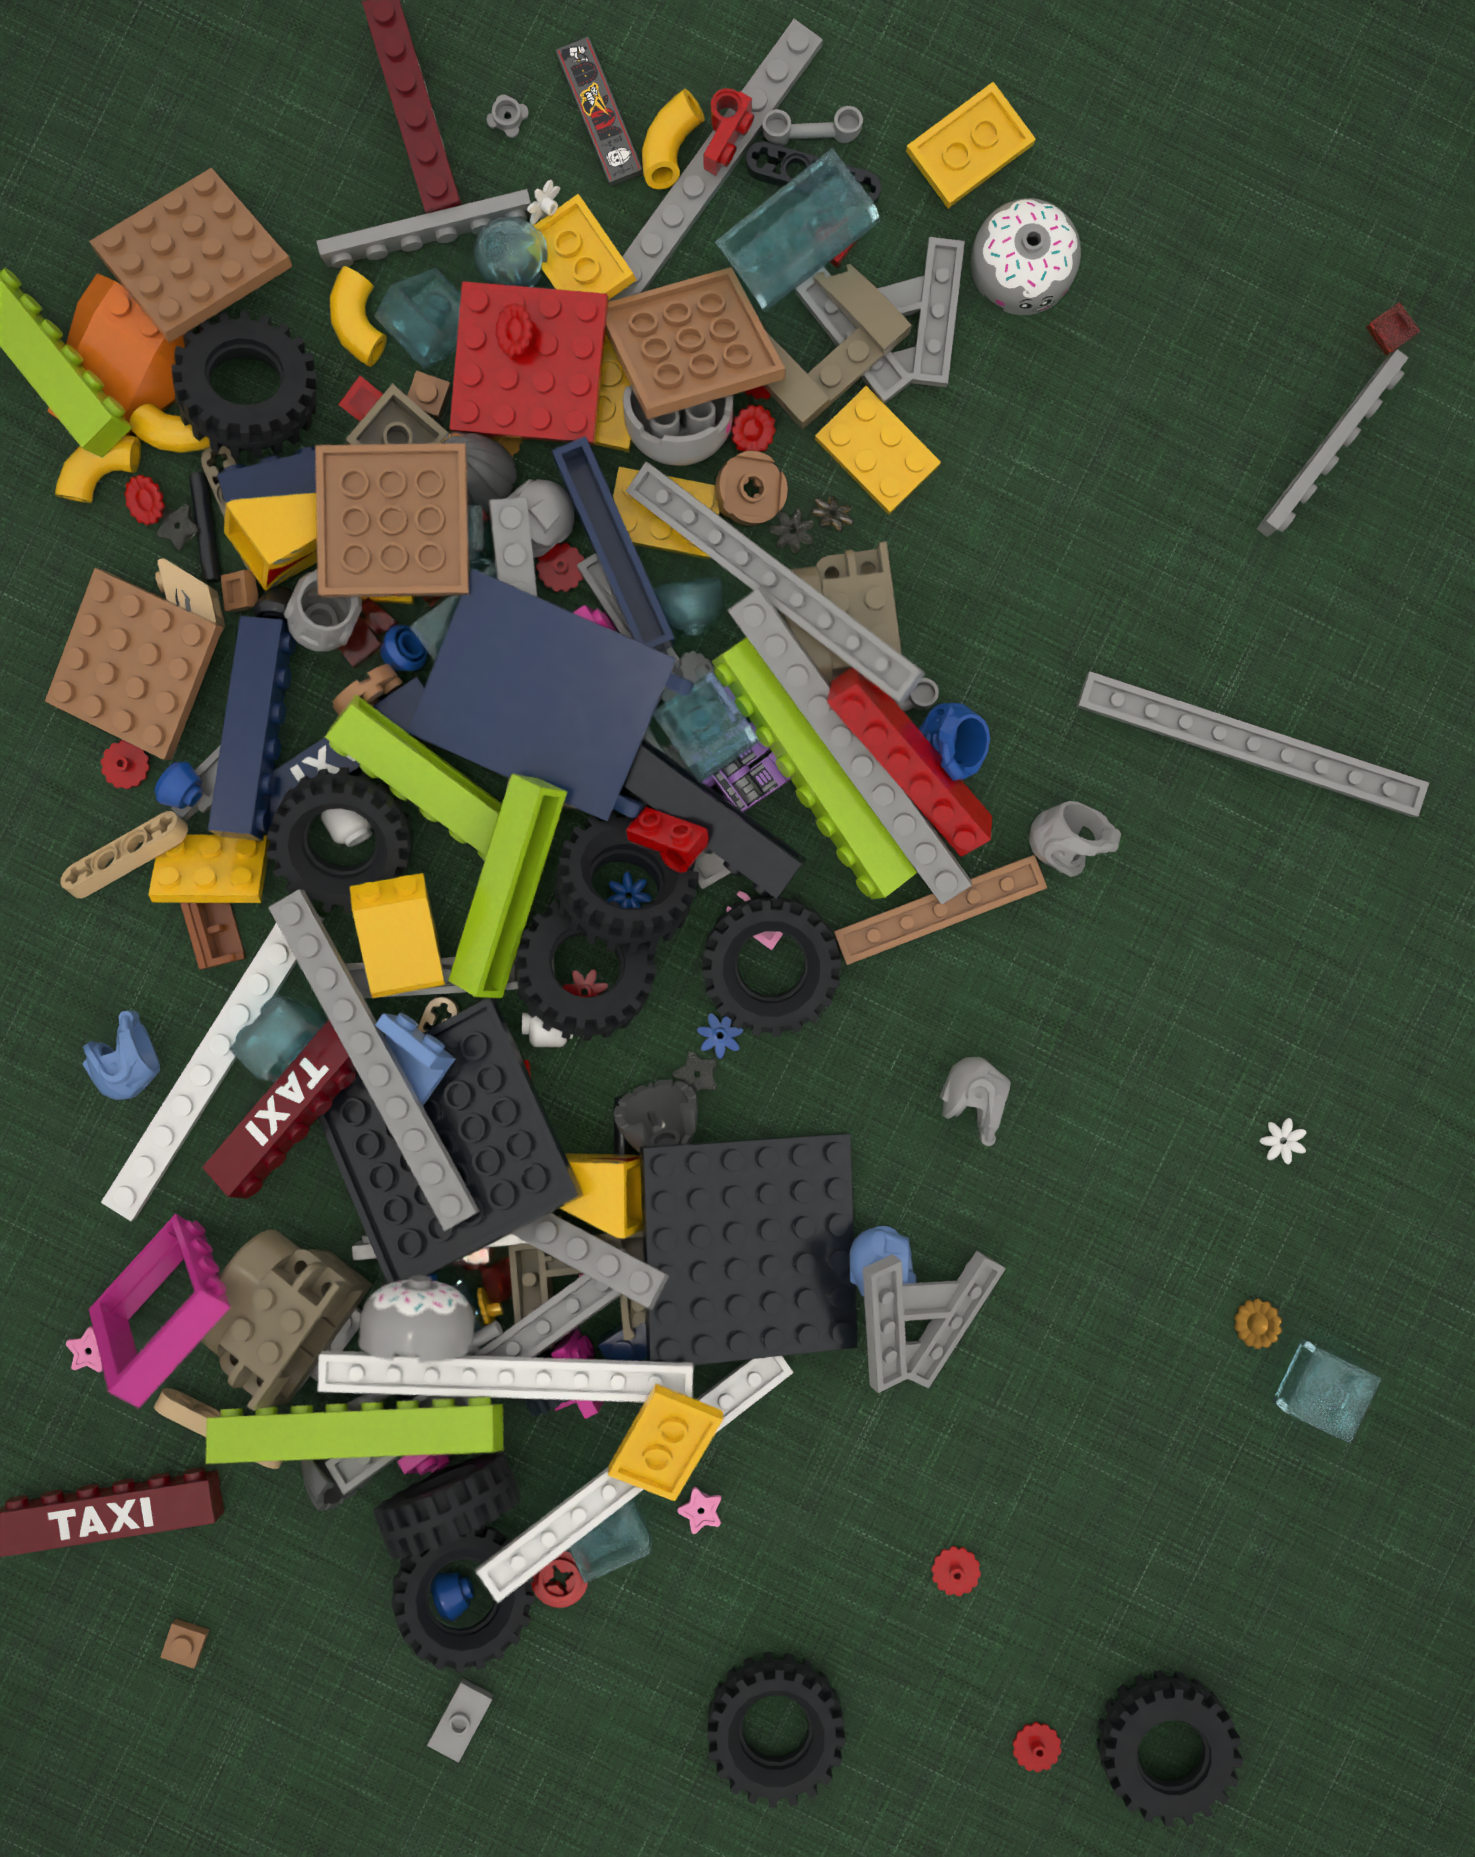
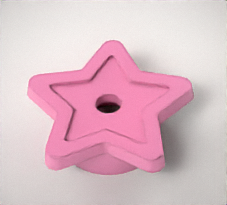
[66,1326,103,1372]
[677,1487,722,1534]

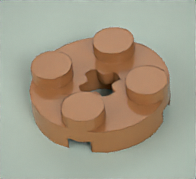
[715,451,788,526]
[332,664,403,715]

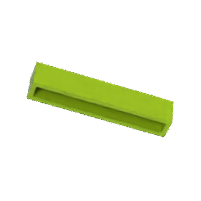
[0,268,133,458]
[325,695,502,861]
[448,774,567,998]

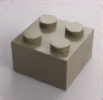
[345,384,449,445]

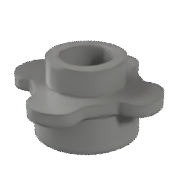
[487,95,529,138]

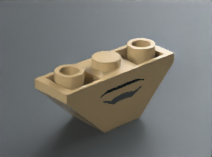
[155,558,226,635]

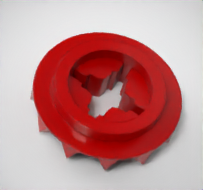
[531,1550,589,1608]

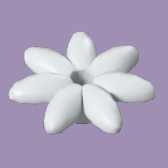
[527,180,560,225]
[1260,1118,1306,1164]

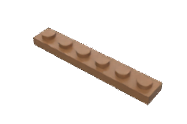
[834,855,1047,965]

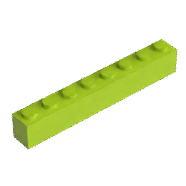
[711,637,917,899]
[206,1397,504,1464]

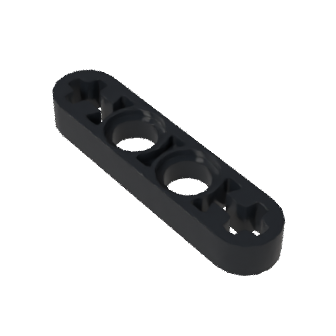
[746,141,881,210]

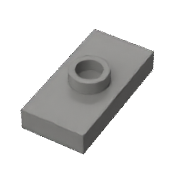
[427,1678,494,1763]

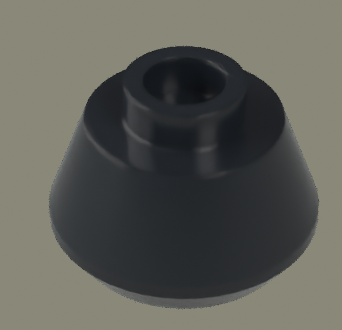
[253,586,293,623]

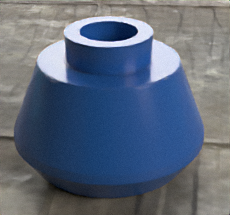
[380,624,428,672]
[154,762,203,809]
[430,1572,475,1622]

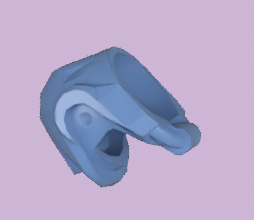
[82,1010,160,1100]
[850,1226,916,1297]

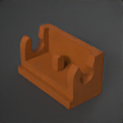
[180,903,247,970]

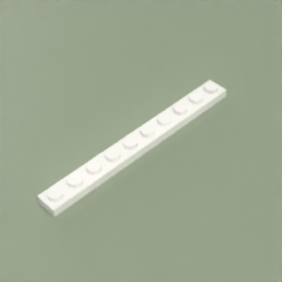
[101,915,325,1221]
[318,1351,693,1402]
[475,1356,793,1603]

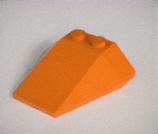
[47,273,186,436]

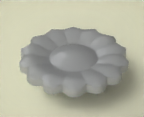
[678,651,719,697]

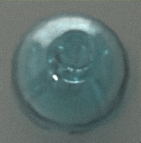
[473,216,548,287]
[653,577,724,636]

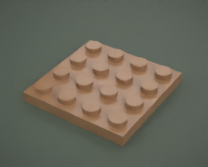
[89,168,293,343]
[606,267,785,420]
[315,443,469,598]
[45,568,223,760]

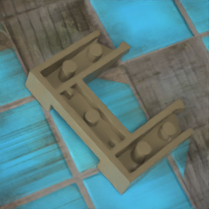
[763,264,911,430]
[508,1230,645,1349]

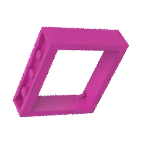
[89,1213,231,1408]

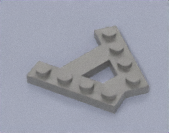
[795,237,965,404]
[863,1250,1006,1393]

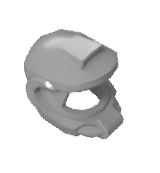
[492,479,575,558]
[284,568,362,652]
[1029,801,1121,877]
[939,1057,1011,1146]

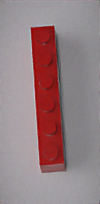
[827,667,992,857]

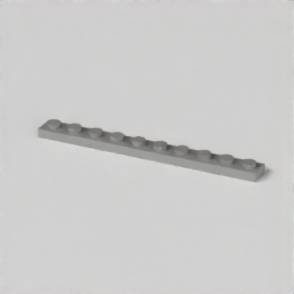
[608,19,823,302]
[626,461,925,704]
[728,586,972,905]
[1076,672,1429,817]
[268,889,480,1231]
[325,1247,628,1495]

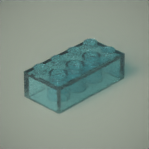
[715,148,881,312]

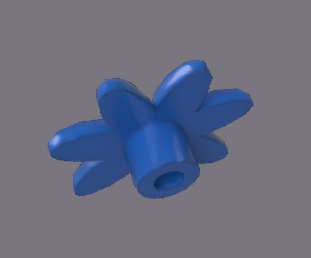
[606,872,653,909]
[697,1013,743,1059]

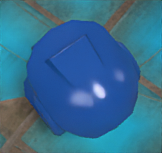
[919,702,990,781]

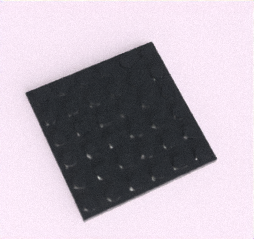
[318,998,584,1284]
[640,1132,858,1365]

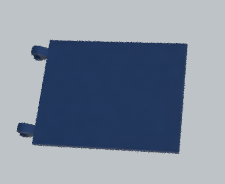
[407,569,694,821]

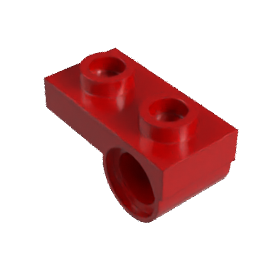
[703,88,755,176]
[626,807,709,872]

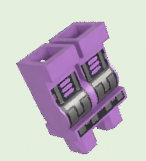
[693,722,791,812]

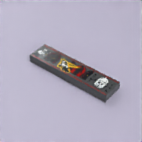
[556,36,643,187]

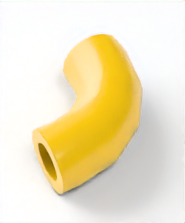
[642,89,705,190]
[330,266,387,367]
[129,404,210,453]
[55,435,141,503]

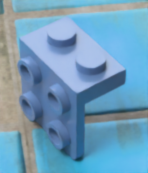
[375,1013,455,1106]

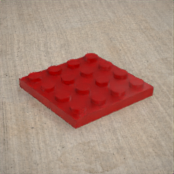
[449,281,609,445]

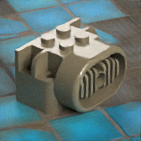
[779,542,902,700]
[200,1229,373,1410]

